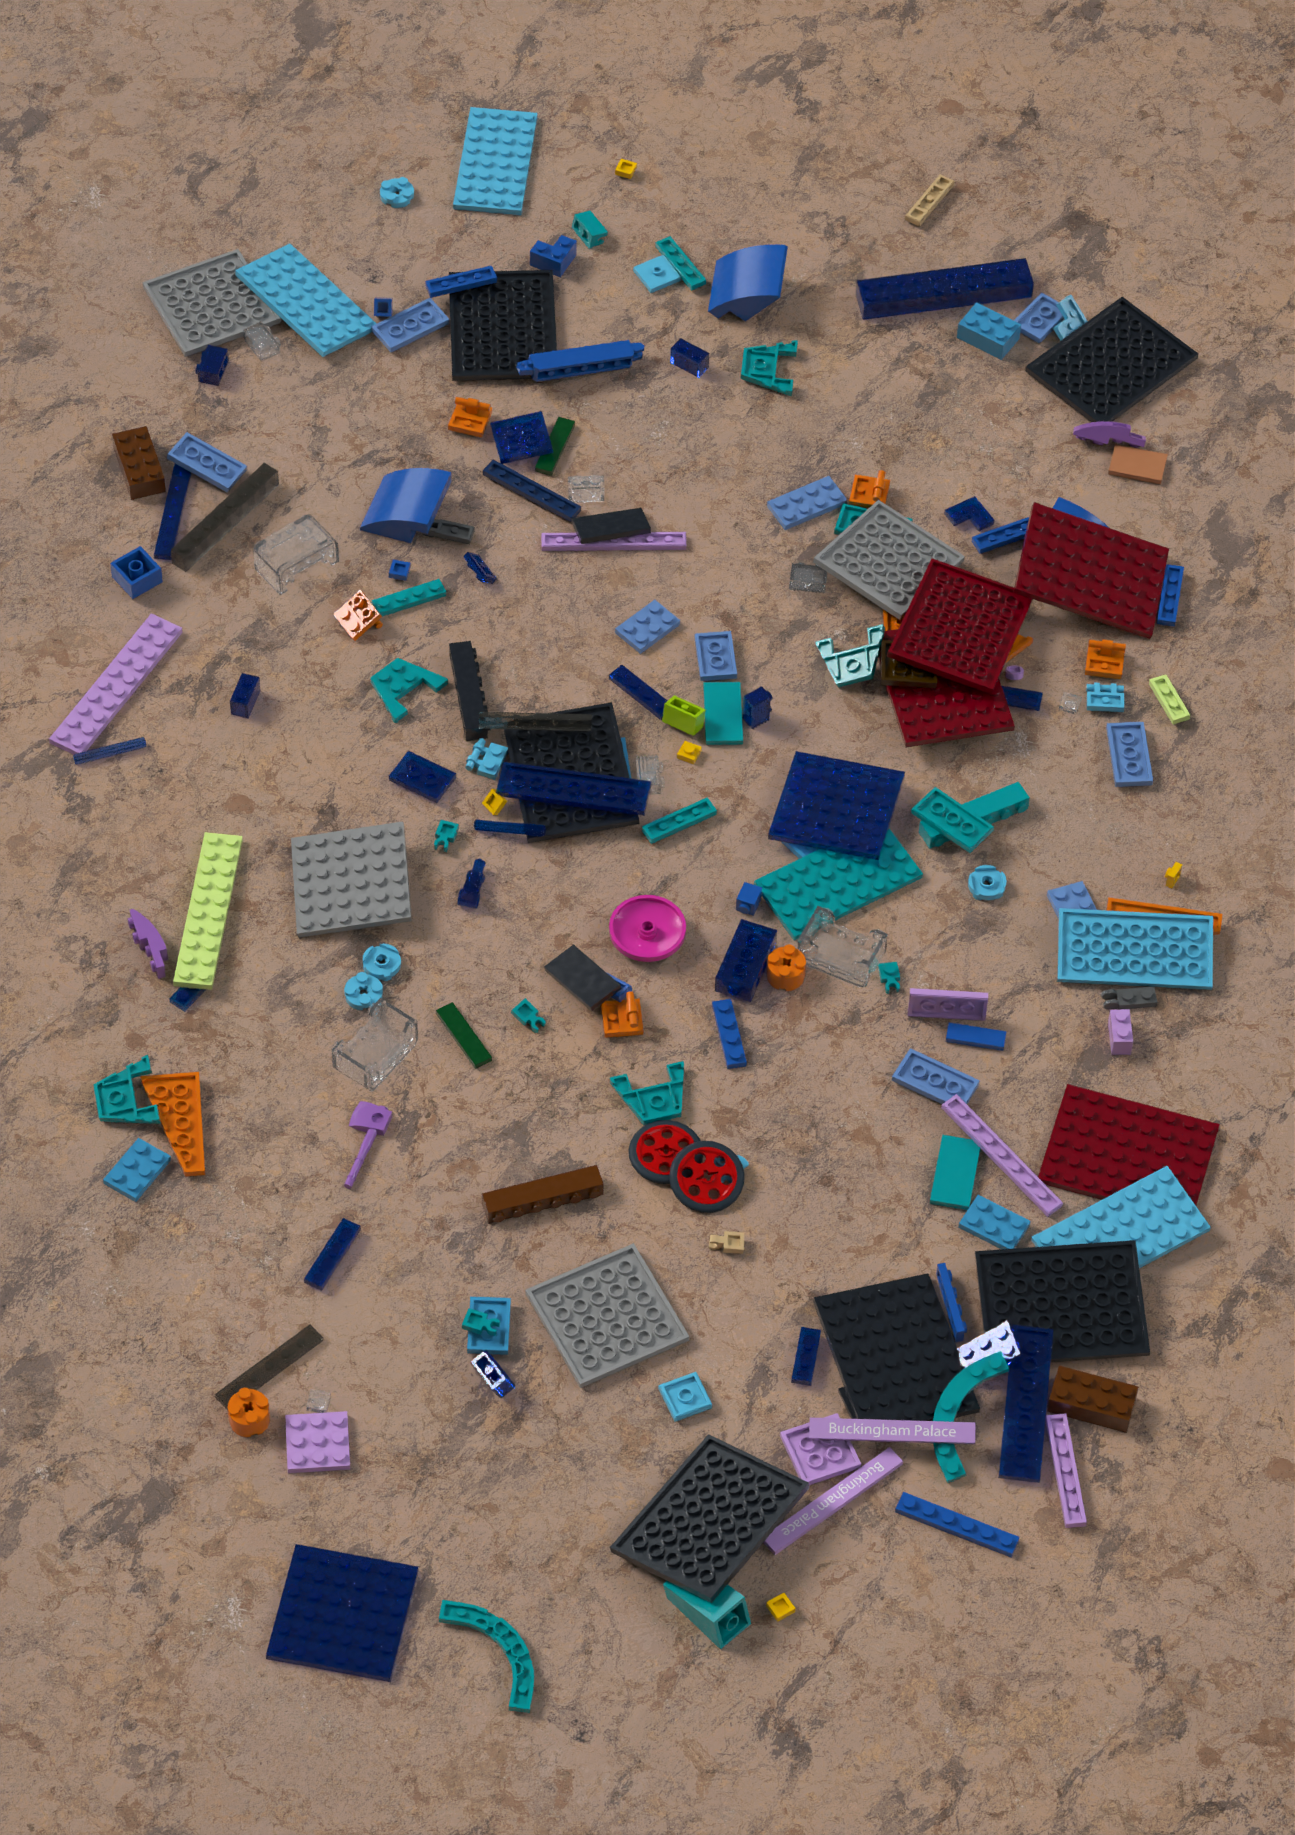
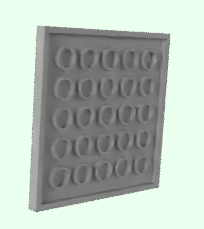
[142,249,281,357]
[813,500,965,620]
[291,822,412,938]
[525,1243,689,1388]

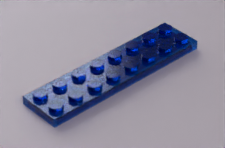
[496,762,652,816]
[998,1325,1053,1483]

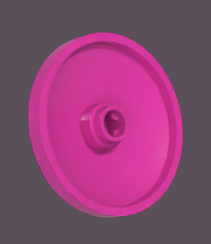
[609,895,686,962]

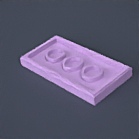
[908,988,988,1021]

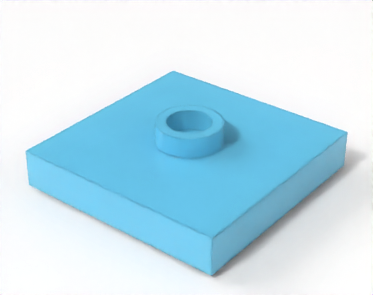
[633,255,681,293]
[658,1372,712,1422]

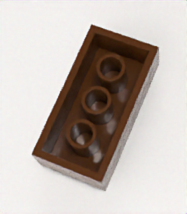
[112,426,166,500]
[1047,1365,1139,1433]

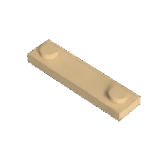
[905,174,955,227]

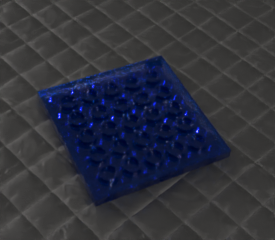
[768,751,905,860]
[266,1544,419,1682]

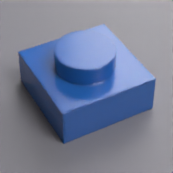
[389,560,411,581]

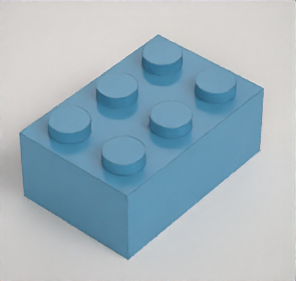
[957,302,1021,360]

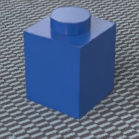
[374,297,393,317]
[736,882,762,916]

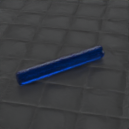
[73,737,146,765]
[473,819,546,836]

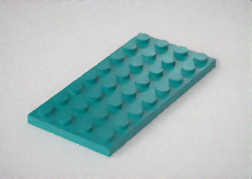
[754,819,923,941]

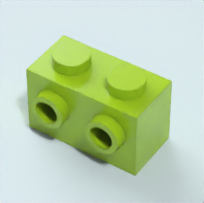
[662,695,706,736]

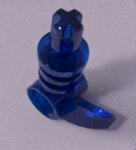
[457,858,486,909]

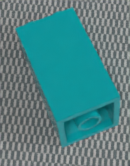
[663,1581,751,1649]

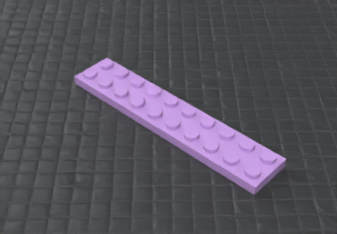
[49,613,183,758]

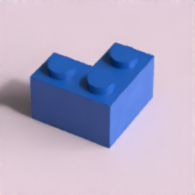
[530,235,577,278]

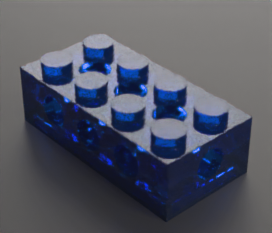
[715,919,777,1002]

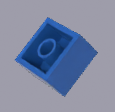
[110,546,163,599]

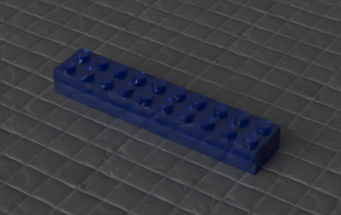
[855,258,1034,320]

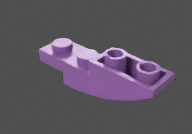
[1073,421,1146,448]
[127,909,168,979]

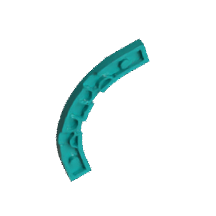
[933,1351,1009,1484]
[439,1600,534,1713]

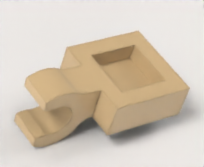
[709,1231,744,1254]

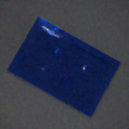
[389,750,457,803]
[957,1321,1023,1369]

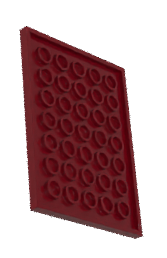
[1013,502,1169,639]
[887,558,1033,694]
[878,629,1015,748]
[1038,1084,1220,1206]

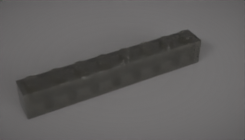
[171,463,279,572]

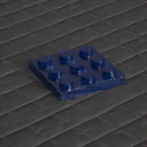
[490,411,553,464]

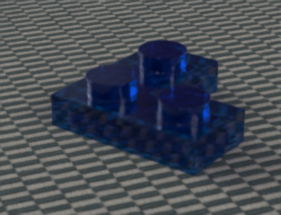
[944,496,994,531]

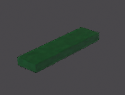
[535,417,575,476]
[436,1002,492,1069]

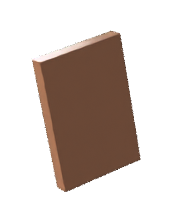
[1108,444,1168,485]

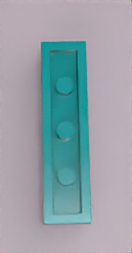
[655,236,706,291]
[372,579,446,617]
[642,797,717,844]

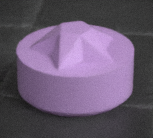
[1005,665,1024,680]

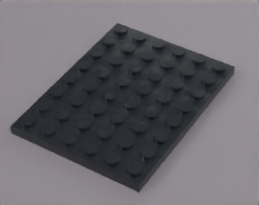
[449,270,557,381]
[1025,297,1199,422]
[502,702,640,843]
[975,1240,1150,1365]
[813,1273,980,1421]
[610,1434,810,1603]

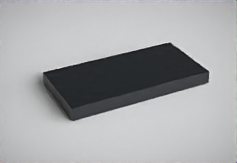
[572,508,651,544]
[544,944,622,1011]

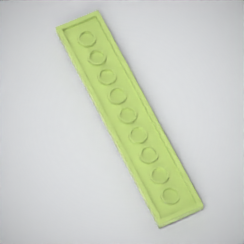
[173,832,243,990]

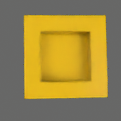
[615,159,637,179]
[677,741,702,765]
[482,789,507,816]
[1165,862,1182,889]
[766,1593,796,1622]

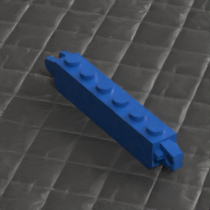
[516,340,645,382]

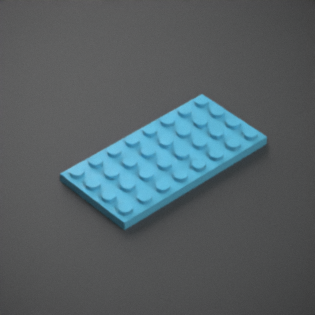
[453,107,538,215]
[235,244,377,357]
[1057,908,1213,990]
[1031,1166,1211,1268]

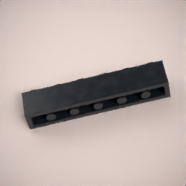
[449,641,491,741]

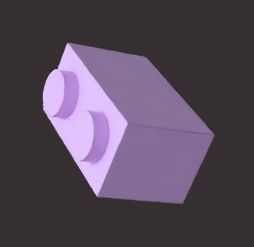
[1108,1009,1133,1055]

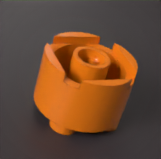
[767,944,806,991]
[228,1388,270,1437]

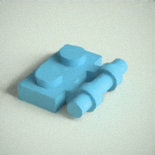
[1086,682,1124,712]
[465,738,508,780]

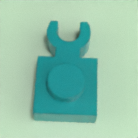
[434,820,459,852]
[878,962,900,994]
[511,998,546,1033]
[462,1308,500,1336]

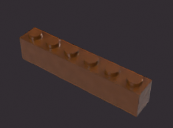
[482,1165,604,1224]

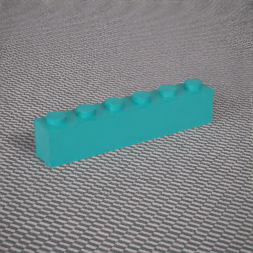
[919,781,1030,849]

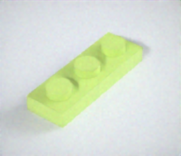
[1149,674,1190,725]

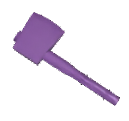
[344,1101,392,1189]

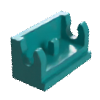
[571,210,608,249]

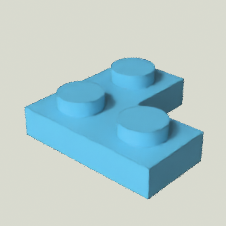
[1053,295,1087,341]

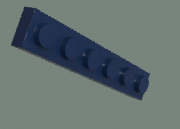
[483,459,581,522]

